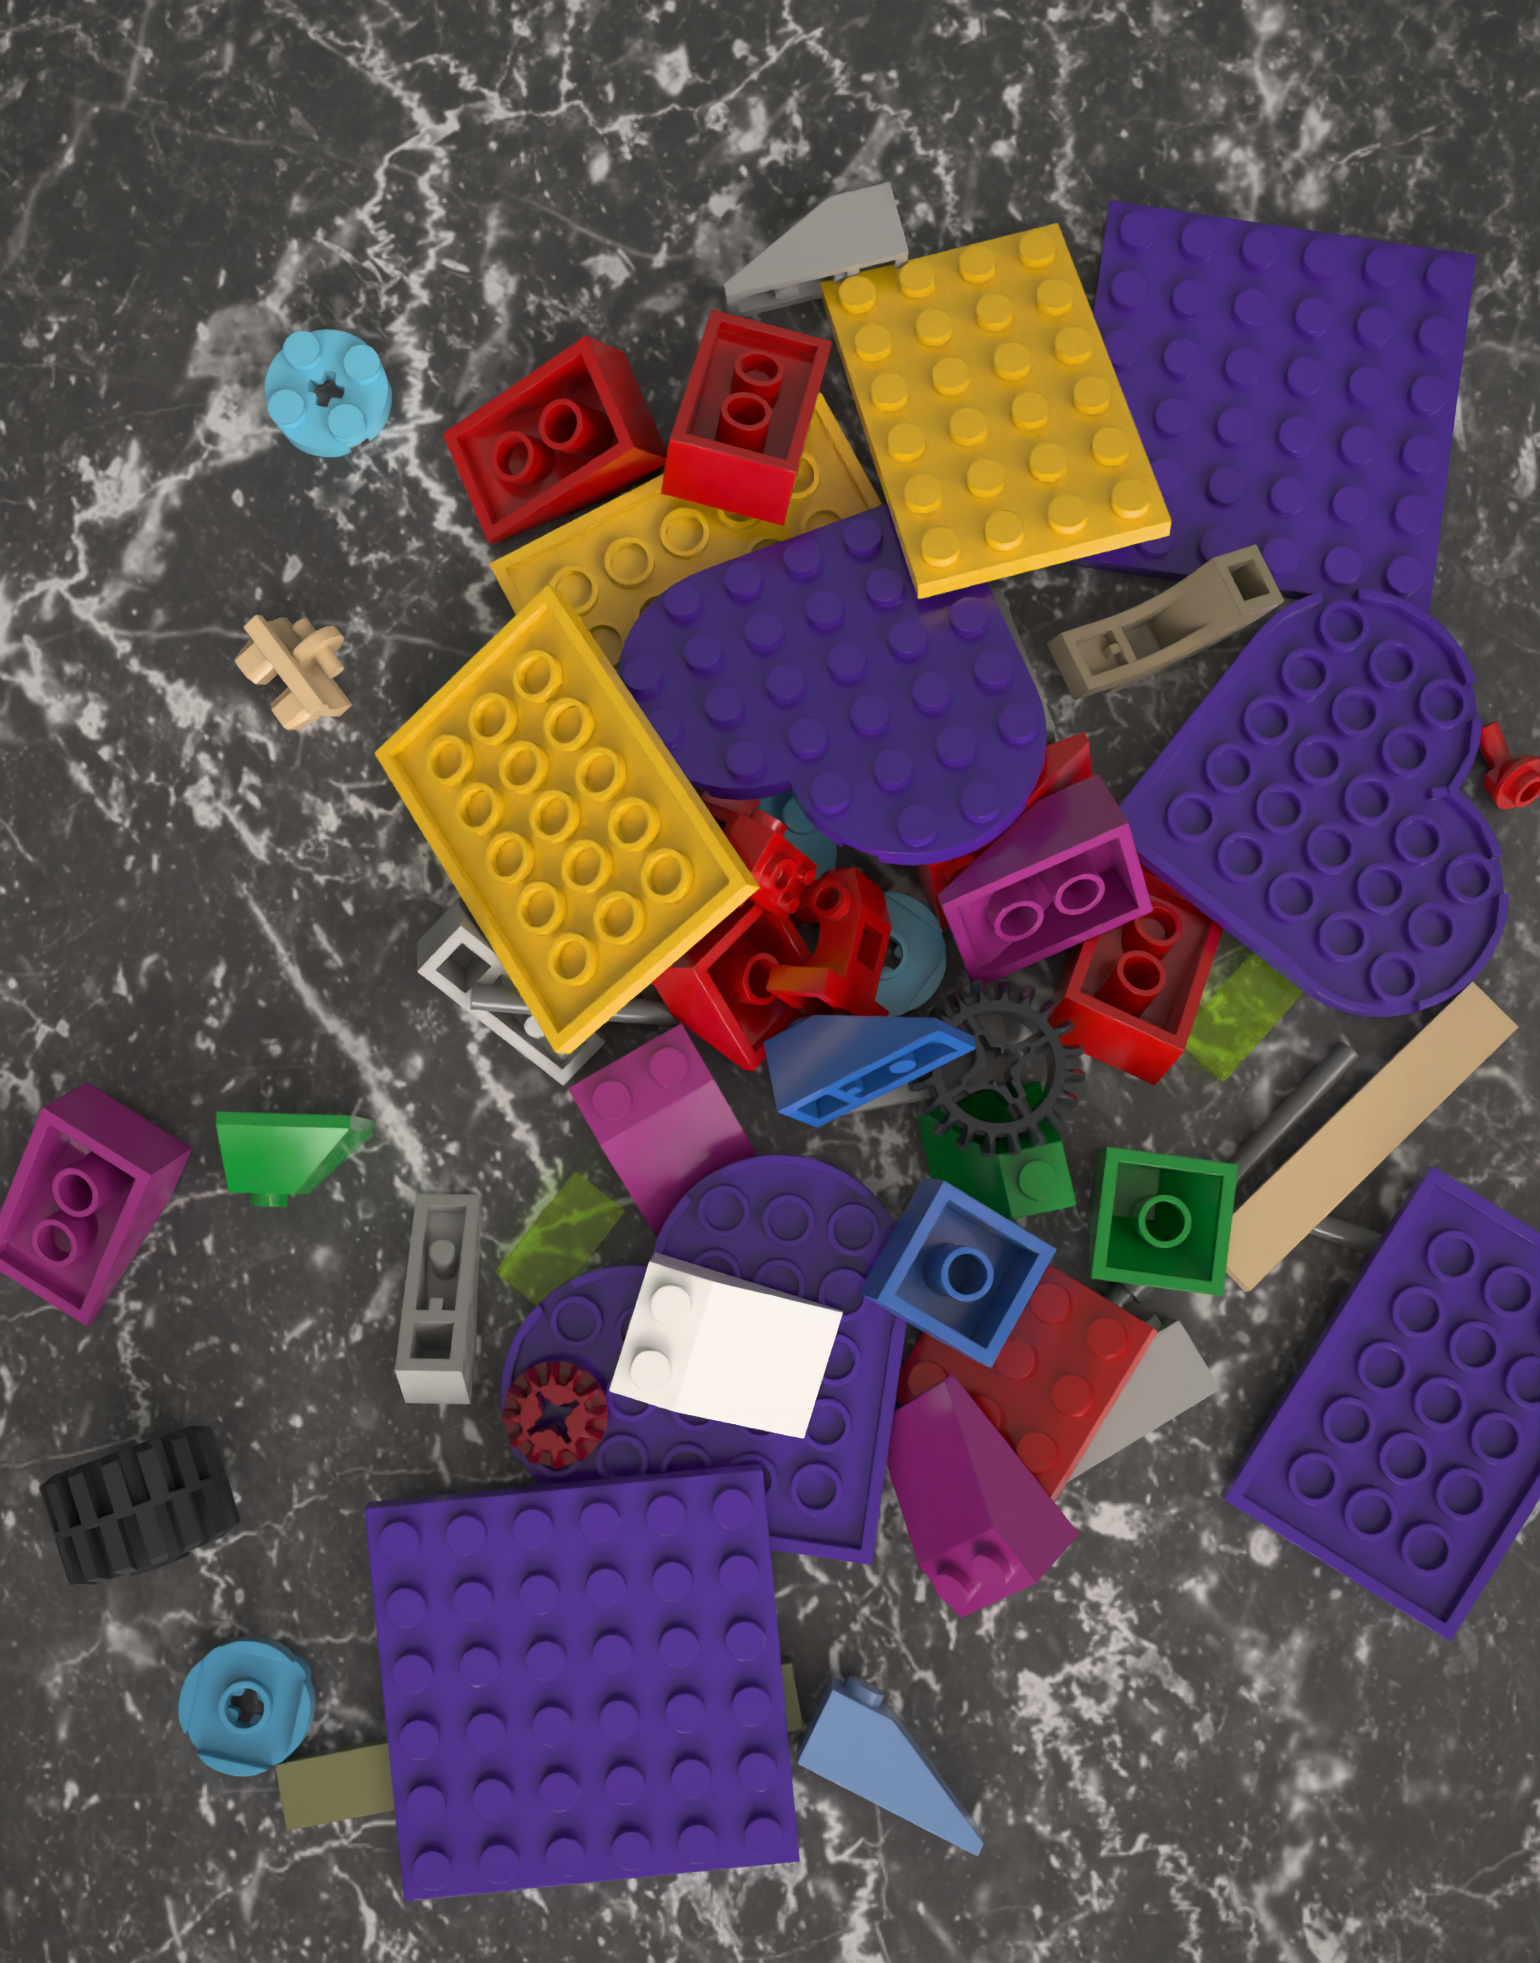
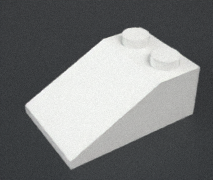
[609,1252,843,1439]

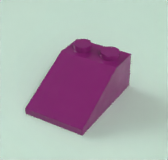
[938,774,1153,985]
[568,1023,757,1238]
[0,1082,192,1326]
[886,1374,1079,1618]

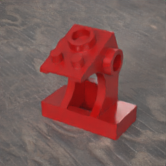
[693,786,818,922]
[766,867,892,1017]

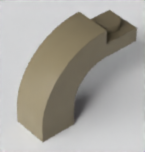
[1047,545,1284,701]

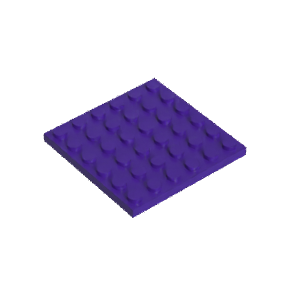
[1060,200,1476,613]
[364,1463,800,1901]

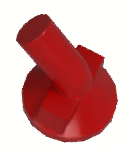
[1479,721,1540,810]

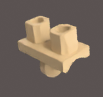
[234,615,352,730]

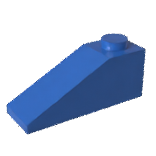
[764,1015,976,1127]

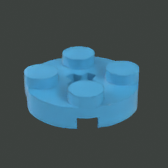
[178,1636,316,1776]

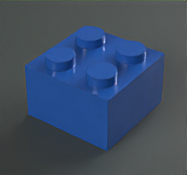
[858,1178,1057,1368]

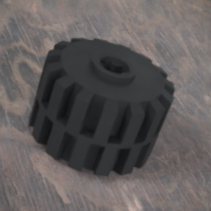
[39,1426,241,1585]

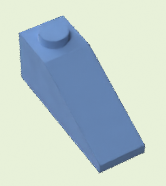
[797,1676,984,1856]

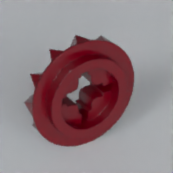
[501,1361,608,1469]

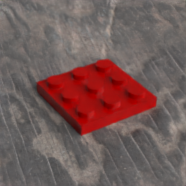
[896,1264,1158,1502]

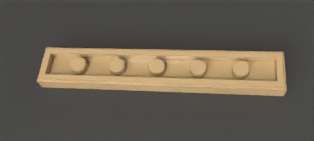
[1226,981,1519,1292]

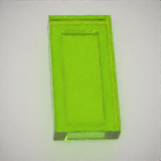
[1184,952,1304,1083]
[495,1171,626,1306]

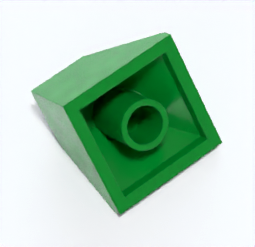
[915,1081,1076,1220]
[216,1111,375,1207]
[1088,1147,1238,1296]

